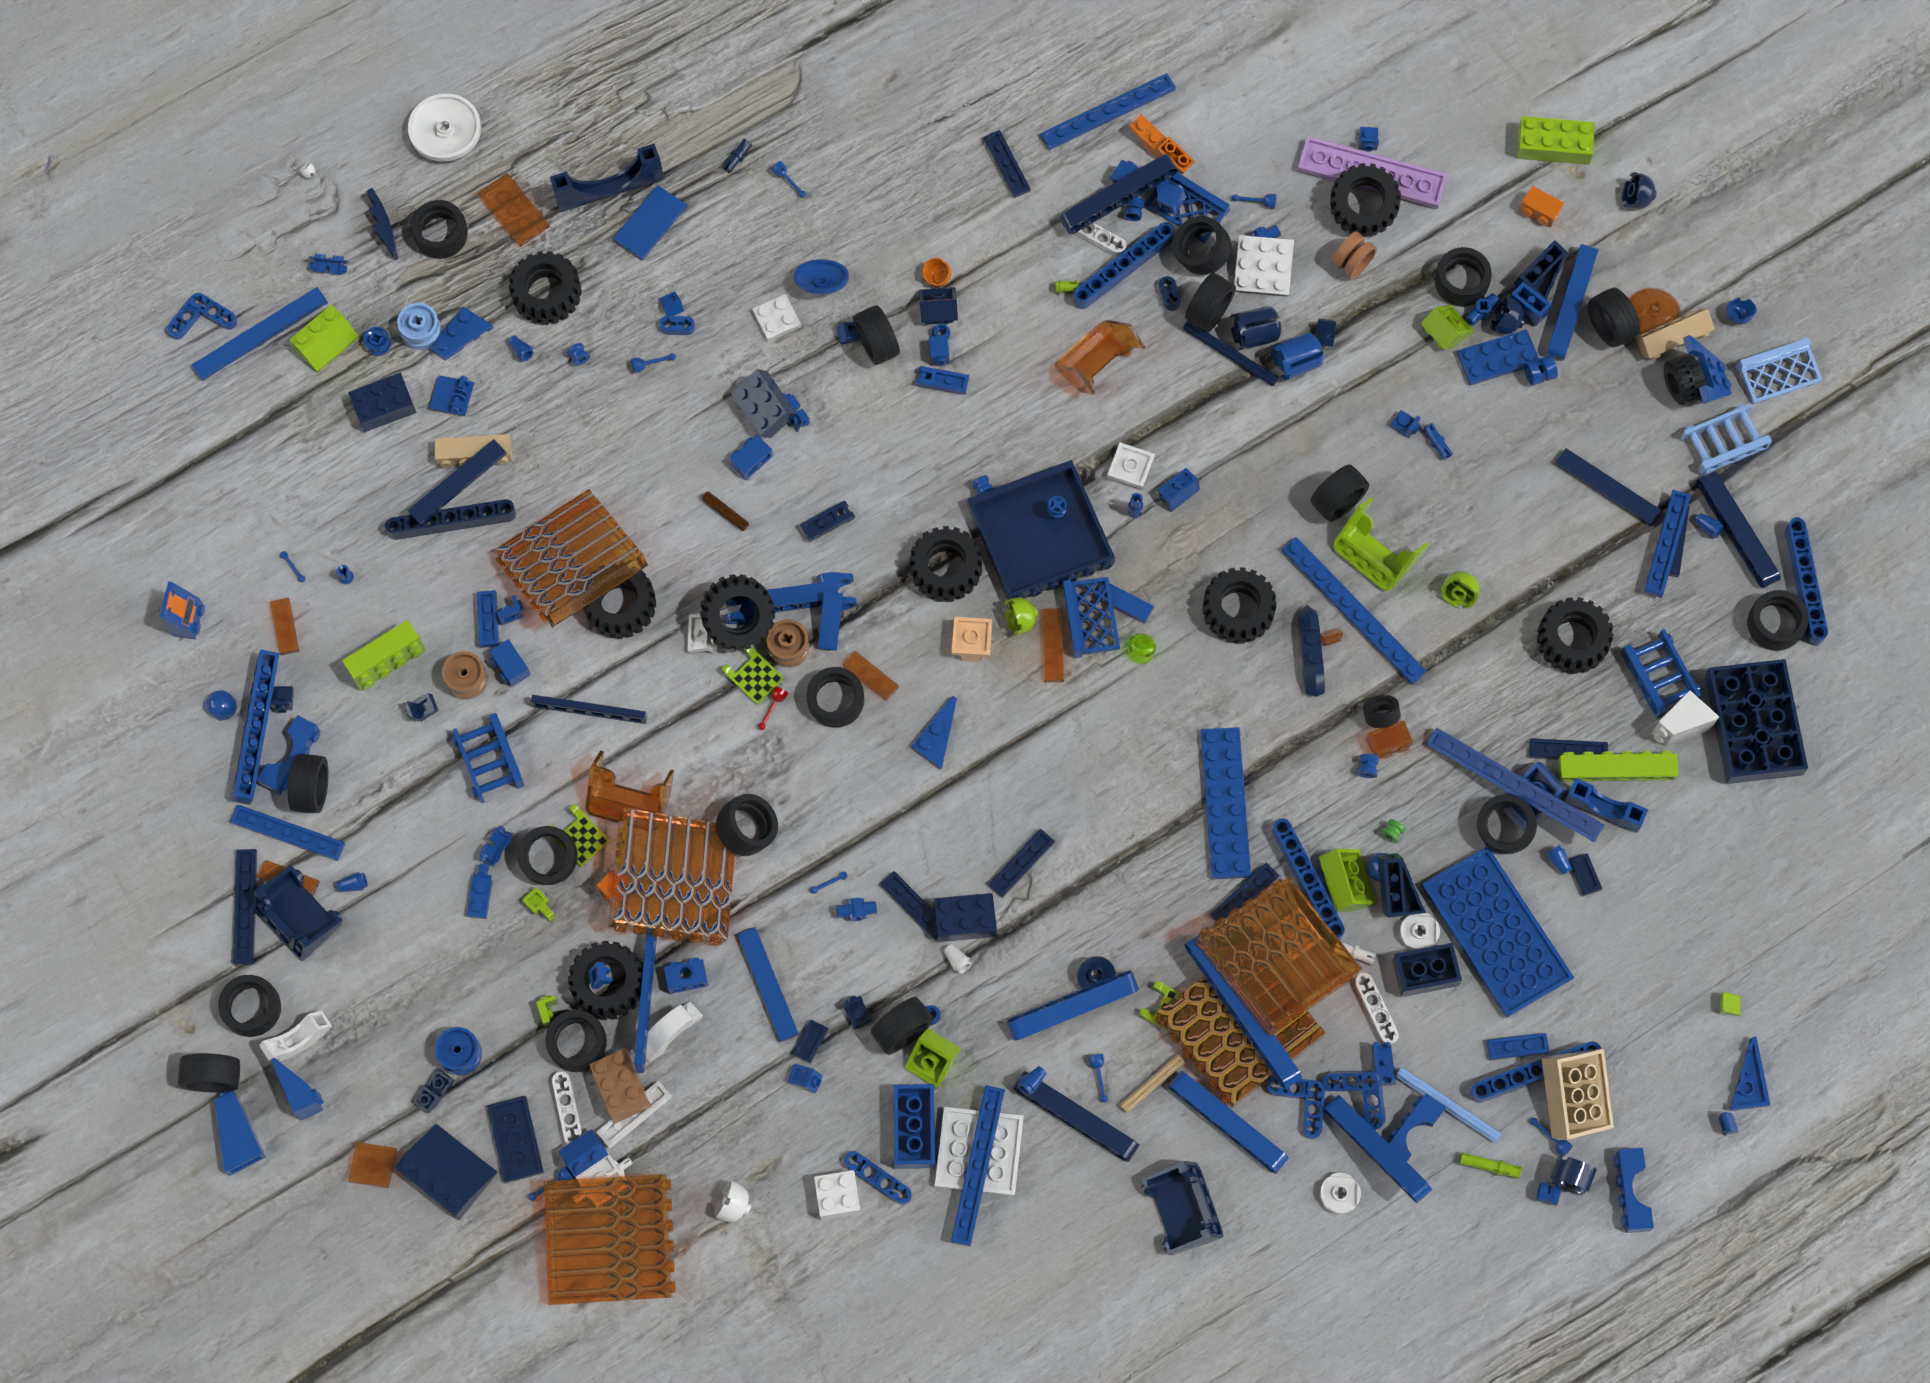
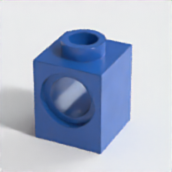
[929,335,950,366]

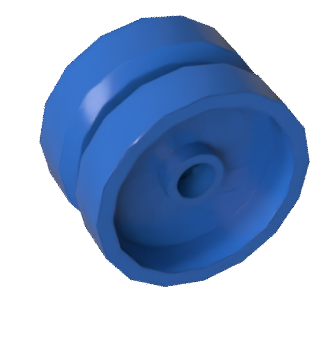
[435,1027,482,1076]

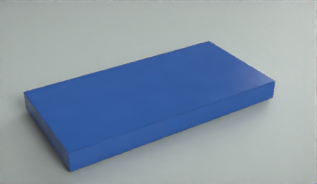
[613,185,687,260]

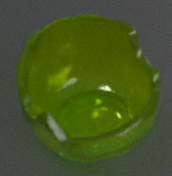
[1127,633,1156,664]

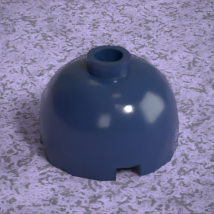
[1622,172,1656,210]
[1490,296,1525,334]

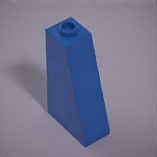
[215,1091,266,1176]

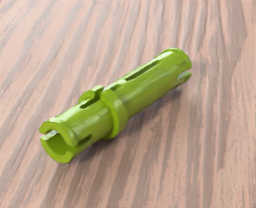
[1460,1152,1522,1179]

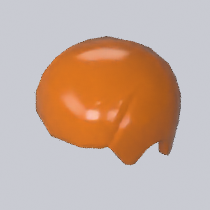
[922,258,952,288]

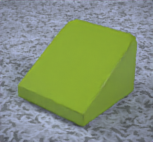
[1720,992,1741,1016]

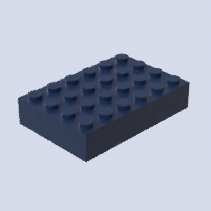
[1705,659,1808,784]

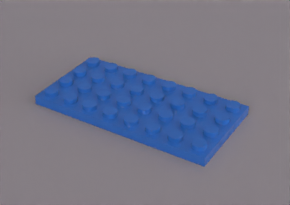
[1421,846,1574,1018]

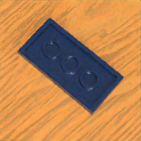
[487,1095,544,1184]

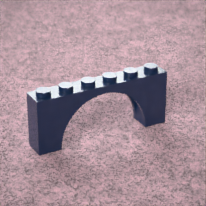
[550,143,664,213]

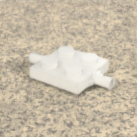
[572,1152,633,1207]

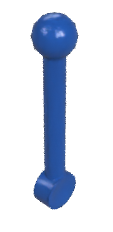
[280,551,305,582]
[810,871,847,894]

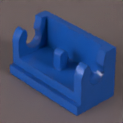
[1158,468,1200,512]
[1371,1042,1396,1086]

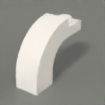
[646,1002,703,1062]
[259,1010,332,1062]

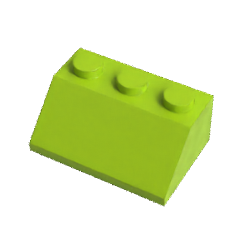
[289,304,360,373]
[1319,848,1377,912]

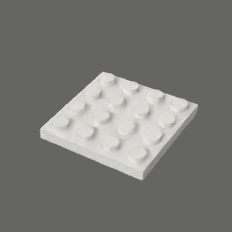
[935,1107,1024,1196]

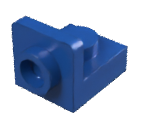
[1359,127,1379,152]
[1390,410,1421,438]
[497,595,524,625]
[787,1064,823,1093]

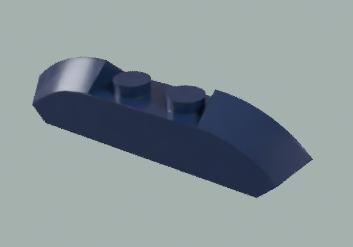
[1298,605,1325,697]

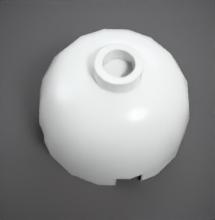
[714,1180,751,1222]

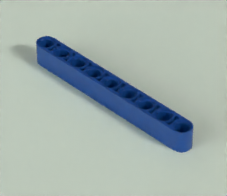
[1184,933,1302,1089]

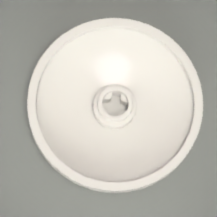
[408,94,481,161]

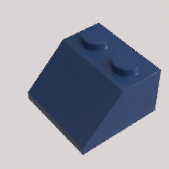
[919,287,958,325]

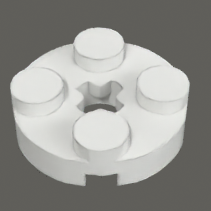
[1400,913,1440,950]
[1320,1173,1361,1214]

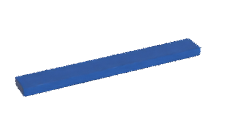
[1040,73,1176,150]
[192,287,328,381]
[634,923,657,1073]
[951,1085,1005,1247]

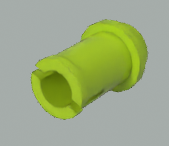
[1055,279,1078,294]

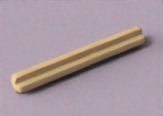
[1121,1055,1184,1113]

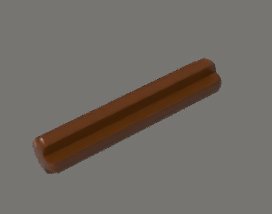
[702,491,749,531]

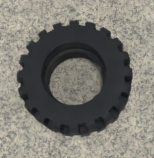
[1330,163,1401,237]
[509,251,582,325]
[910,526,982,602]
[582,563,656,639]
[1202,567,1277,644]
[700,574,775,651]
[1537,597,1614,674]
[568,941,643,1020]

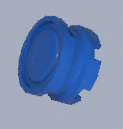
[363,327,391,356]

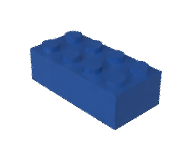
[894,1084,935,1169]

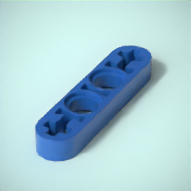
[844,1151,912,1205]

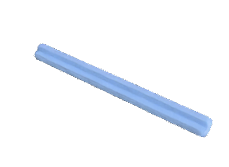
[1396,1068,1501,1143]

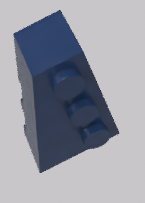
[1513,240,1568,300]
[1378,853,1426,918]

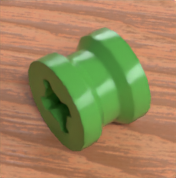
[1381,819,1406,843]

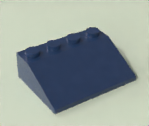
[394,1124,498,1220]

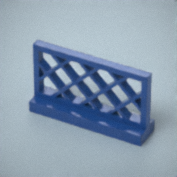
[1145,172,1230,243]
[1063,577,1120,658]

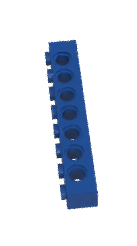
[231,649,280,805]

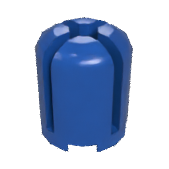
[1271,333,1324,381]

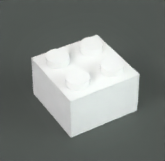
[814,1170,861,1221]

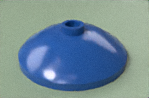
[794,259,849,295]

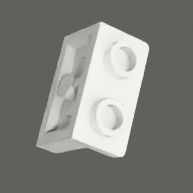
[687,613,718,654]

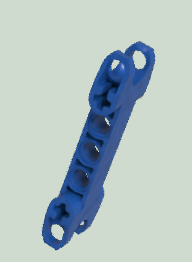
[725,572,857,625]

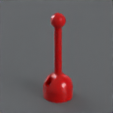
[758,686,789,730]

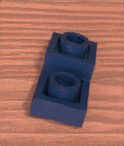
[413,1069,455,1113]

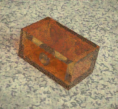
[1366,720,1413,759]

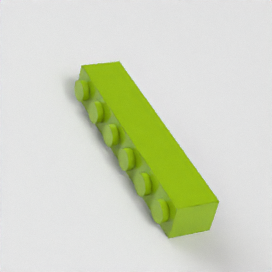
[1557,751,1679,782]

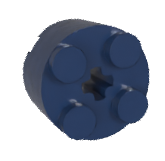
[1550,1155,1597,1195]

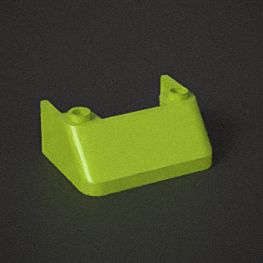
[1334,497,1430,591]

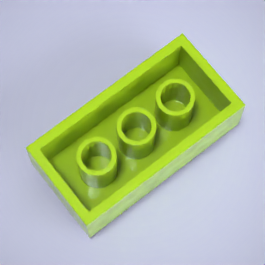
[1517,116,1595,165]
[342,619,426,691]

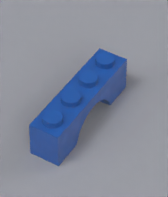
[1111,160,1186,215]
[257,715,321,795]
[1565,778,1649,833]
[1389,1093,1446,1162]
[1613,1148,1654,1233]

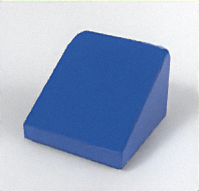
[659,292,684,316]
[837,322,860,344]
[1718,1112,1738,1136]

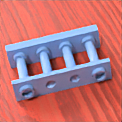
[1681,403,1772,476]

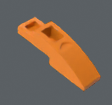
[1128,114,1195,174]

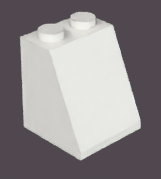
[1652,691,1719,746]

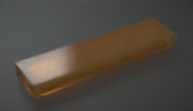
[1043,608,1064,683]

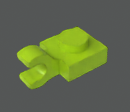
[522,887,556,922]

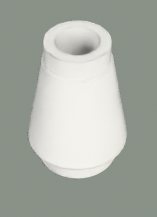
[944,944,971,974]

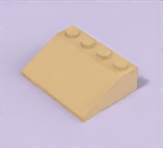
[1542,1049,1614,1140]

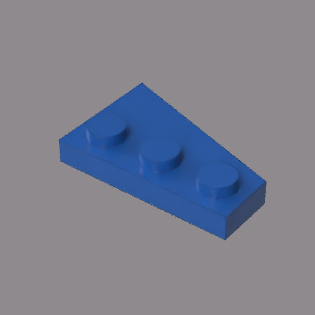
[430,307,493,360]

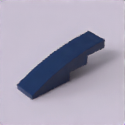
[366,188,399,261]

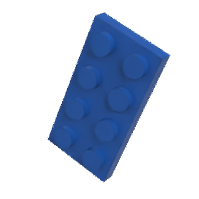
[1457,329,1539,385]

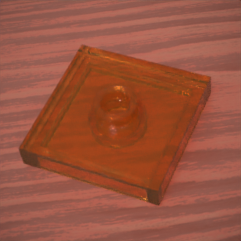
[348,1142,397,1189]

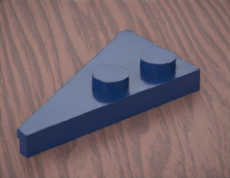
[912,696,957,770]
[1730,1037,1770,1111]

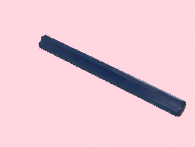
[1183,321,1279,386]

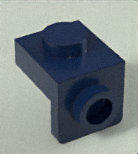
[404,693,439,722]

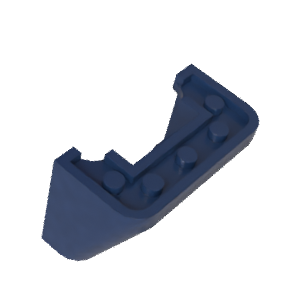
[253,865,343,961]
[1141,1161,1224,1255]

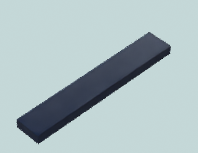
[408,439,507,525]
[1555,448,1661,526]
[531,695,648,724]
[233,849,258,965]

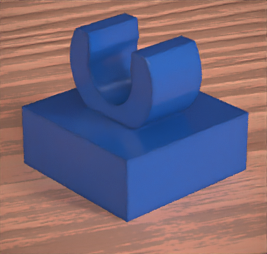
[588,962,613,989]

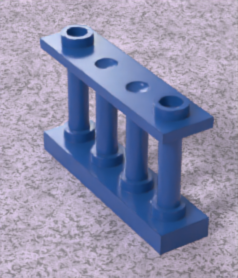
[1621,629,1701,719]
[452,713,525,803]

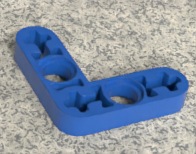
[167,293,237,340]
[1323,1070,1386,1130]
[1266,1077,1325,1139]

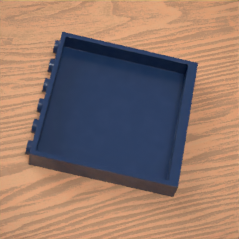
[967,460,1115,599]

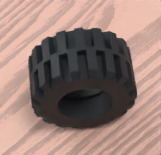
[1664,354,1706,405]

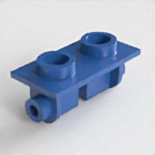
[309,253,349,275]
[783,393,810,432]
[479,825,514,867]

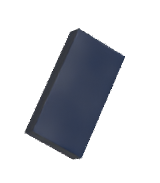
[1569,853,1603,897]
[793,1020,829,1064]

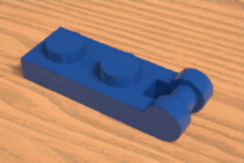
[915,366,969,395]

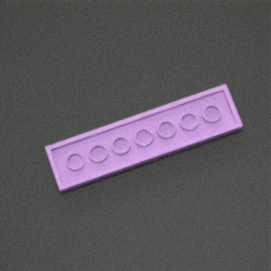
[1297,136,1448,209]

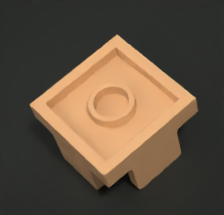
[952,617,992,662]

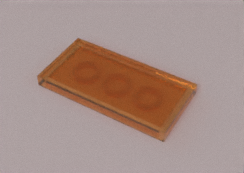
[478,173,550,247]

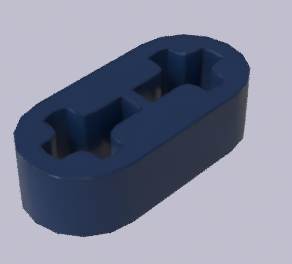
[1159,276,1181,311]

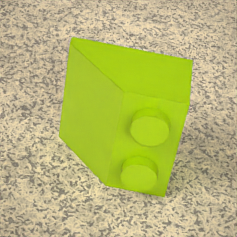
[1421,305,1475,350]
[905,1028,961,1089]

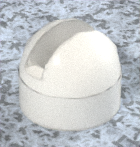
[299,162,316,178]

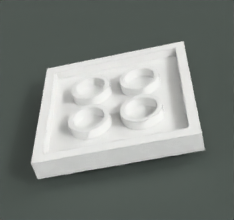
[1234,235,1294,296]

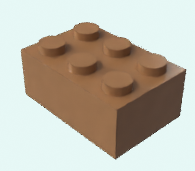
[589,1048,652,1123]

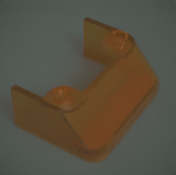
[1054,320,1146,395]
[585,750,674,832]

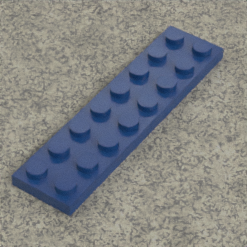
[1201,727,1251,880]

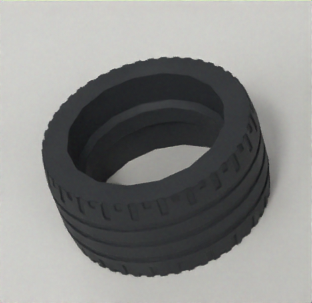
[411,200,468,259]
[1172,216,1232,275]
[1434,247,1492,307]
[1185,272,1236,332]
[1587,287,1641,347]
[853,305,900,365]
[1311,464,1369,522]
[1747,590,1809,651]
[806,667,865,728]
[287,754,329,813]
[716,794,778,856]
[1477,794,1537,854]
[518,826,578,885]
[218,975,281,1037]
[871,997,934,1055]
[546,1010,607,1072]
[178,1053,240,1093]

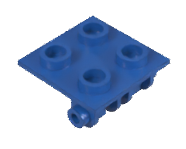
[429,375,475,416]

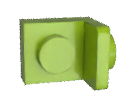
[536,995,558,1028]

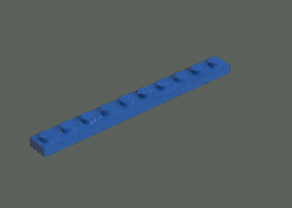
[1282,537,1427,685]
[1427,728,1605,842]

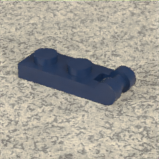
[800,501,855,542]

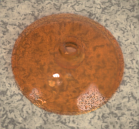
[1629,288,1681,335]

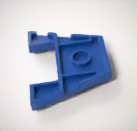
[1683,335,1732,404]

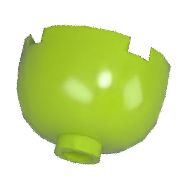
[1441,571,1480,608]
[1004,597,1038,636]

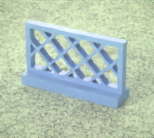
[1735,338,1823,404]

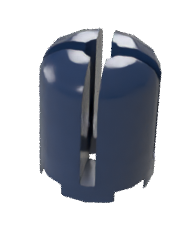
[1230,306,1282,350]

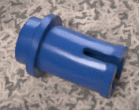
[337,565,354,584]

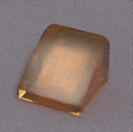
[1320,628,1343,646]

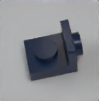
[1315,319,1336,347]
[270,686,294,713]
[843,996,872,1029]

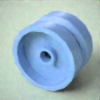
[397,302,442,350]

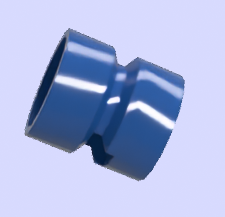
[1524,355,1558,386]

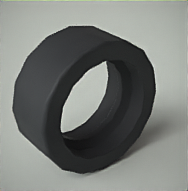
[1363,695,1401,728]

